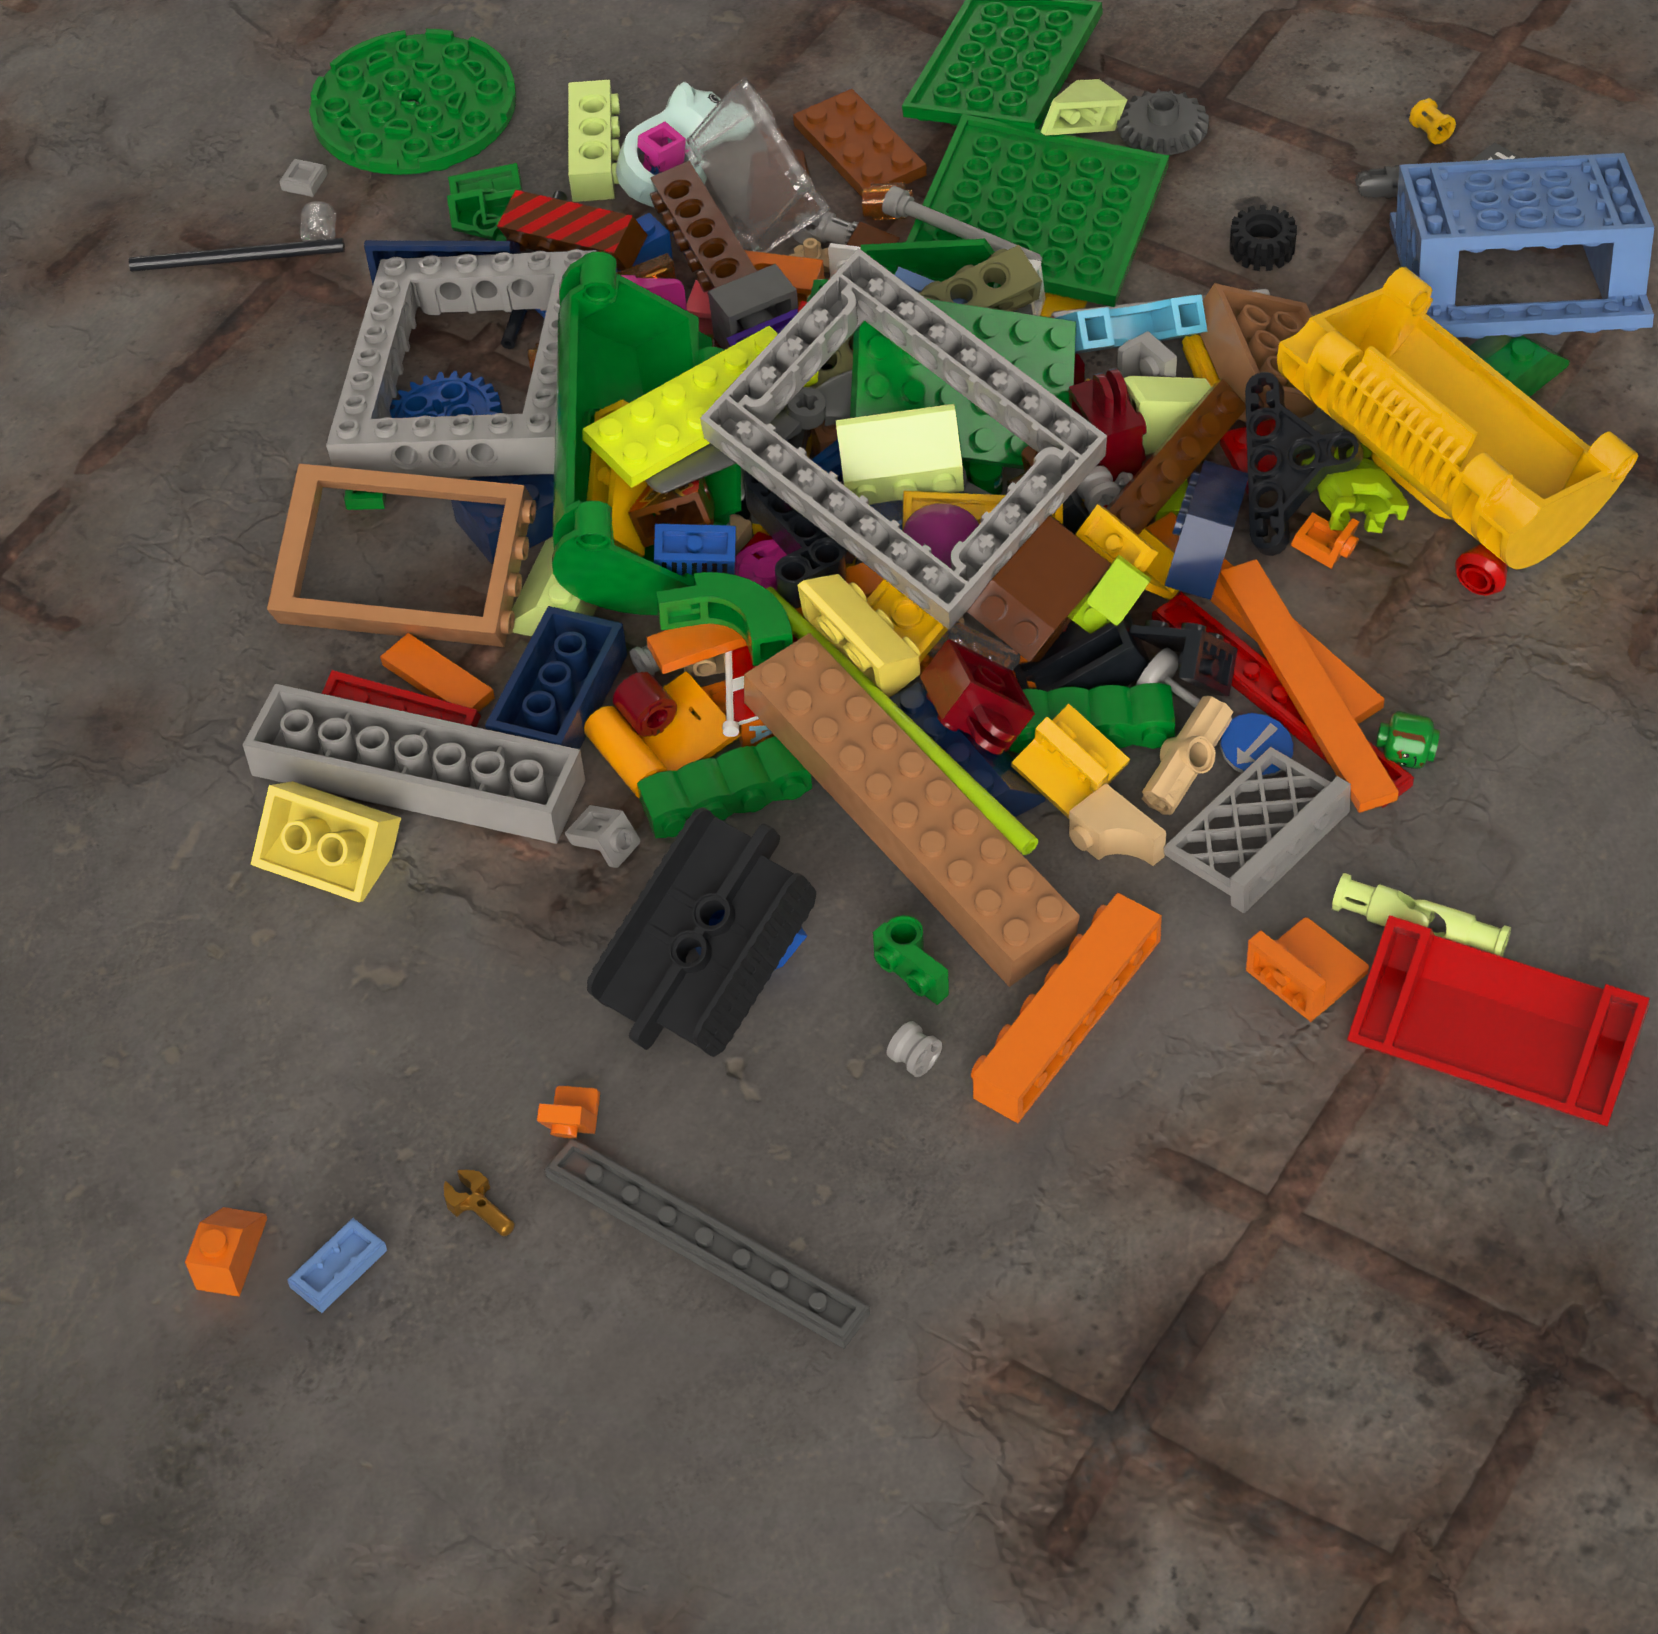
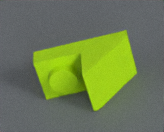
[1072,555,1151,634]

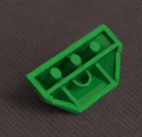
[1468,335,1570,397]

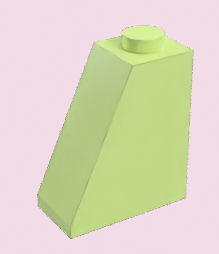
[1124,376,1211,455]

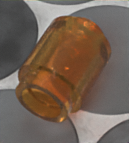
[862,182,913,220]

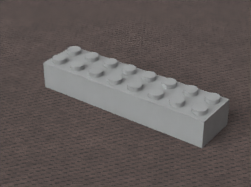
[242,684,586,844]

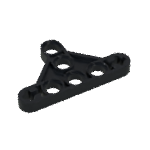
[1245,372,1364,556]

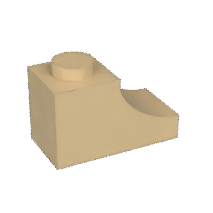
[1069,783,1166,866]

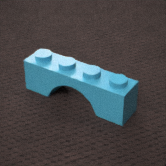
[1056,294,1208,354]

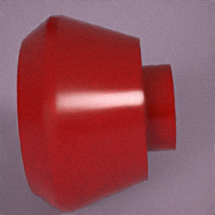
[1455,544,1508,596]

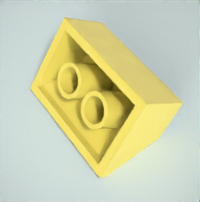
[797,574,921,697]
[251,781,401,902]

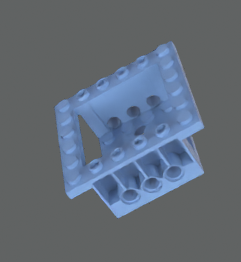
[1389,153,1654,339]

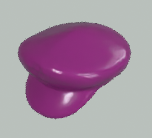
[903,503,979,568]

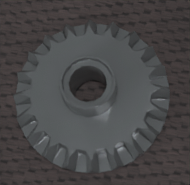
[1117,88,1209,155]

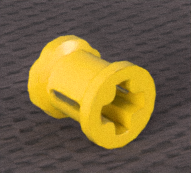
[1409,98,1456,145]

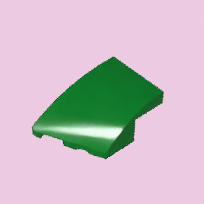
[447,163,523,241]

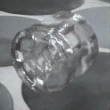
[300,201,336,241]

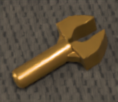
[444,1170,515,1236]

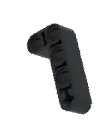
[744,471,846,609]

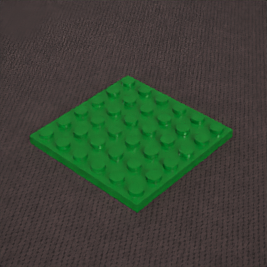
[906,114,1169,307]

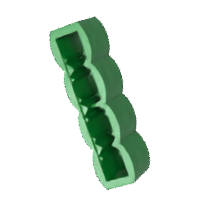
[1009,683,1175,753]
[637,736,812,838]

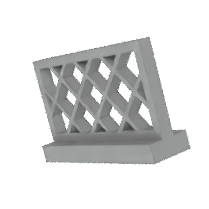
[1164,747,1351,913]

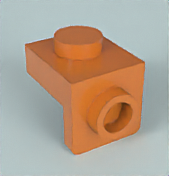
[1291,512,1359,569]
[537,1086,600,1138]

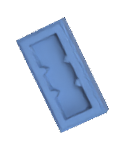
[287,1218,387,1313]

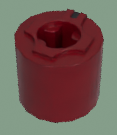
[613,672,677,736]

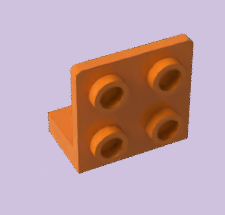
[1246,917,1369,1022]

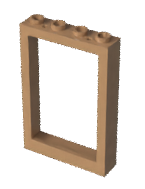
[267,464,536,647]

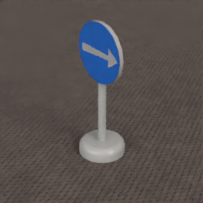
[1136,647,1293,778]

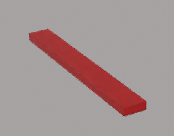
[1152,592,1414,808]

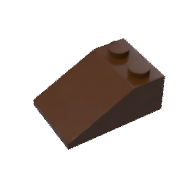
[967,515,1111,662]

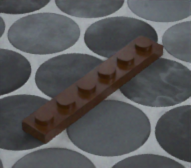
[1106,379,1246,535]

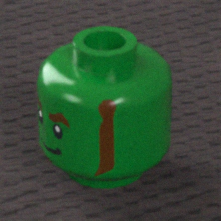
[1376,711,1440,769]

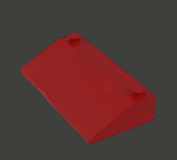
[1347,915,1650,1127]

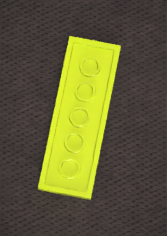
[582,326,819,488]

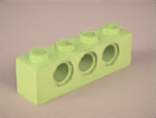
[568,80,620,202]

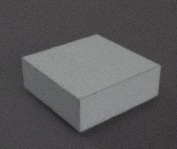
[279,159,328,197]

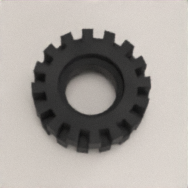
[1230,205,1297,271]

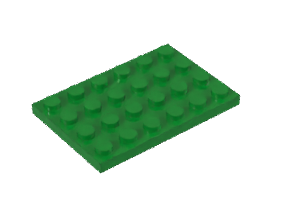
[902,0,1103,129]
[850,298,1076,470]

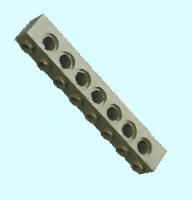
[782,245,1042,410]

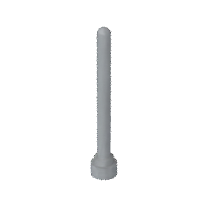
[882,186,1042,263]

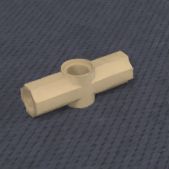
[1141,696,1233,815]

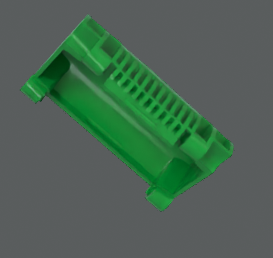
[552,252,741,615]

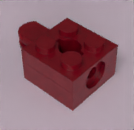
[1069,368,1147,482]
[920,639,1035,755]

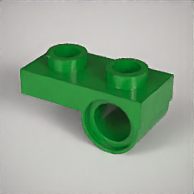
[873,915,949,1005]

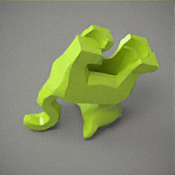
[1301,443,1409,533]

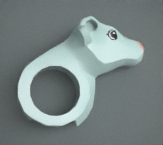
[616,82,752,208]

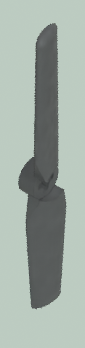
[645,370,852,493]

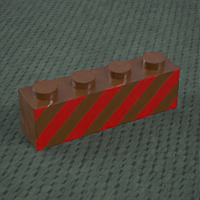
[497,190,648,272]

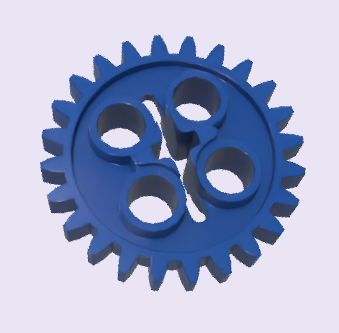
[389,371,503,418]

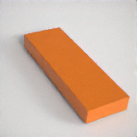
[380,633,495,712]

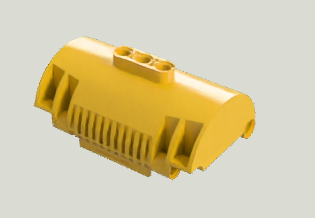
[1277,267,1638,570]

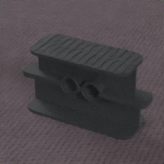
[587,807,816,1057]

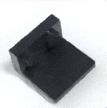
[1129,620,1238,696]

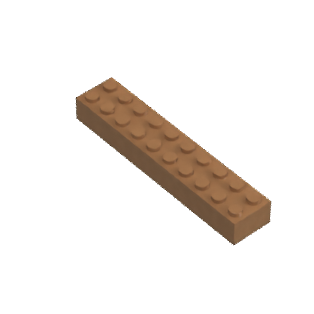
[744,633,1080,987]

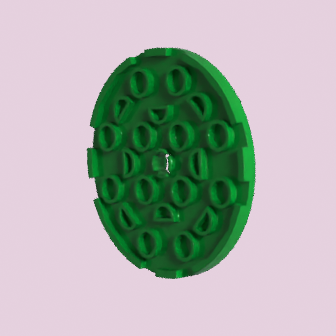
[309,28,516,175]

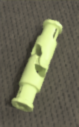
[1332,873,1511,957]

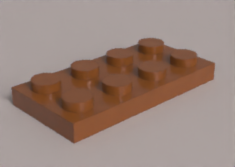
[793,89,927,202]

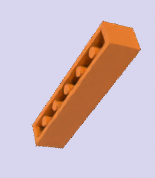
[971,892,1162,1123]

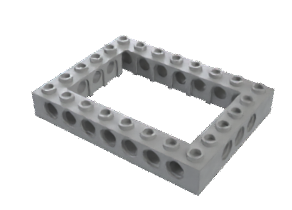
[700,248,1107,630]
[326,249,596,477]

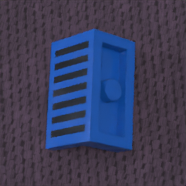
[654,524,736,576]

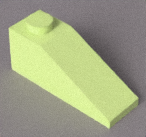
[1041,79,1128,135]

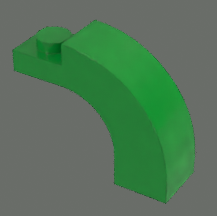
[656,572,793,666]

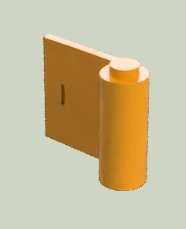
[584,671,741,799]

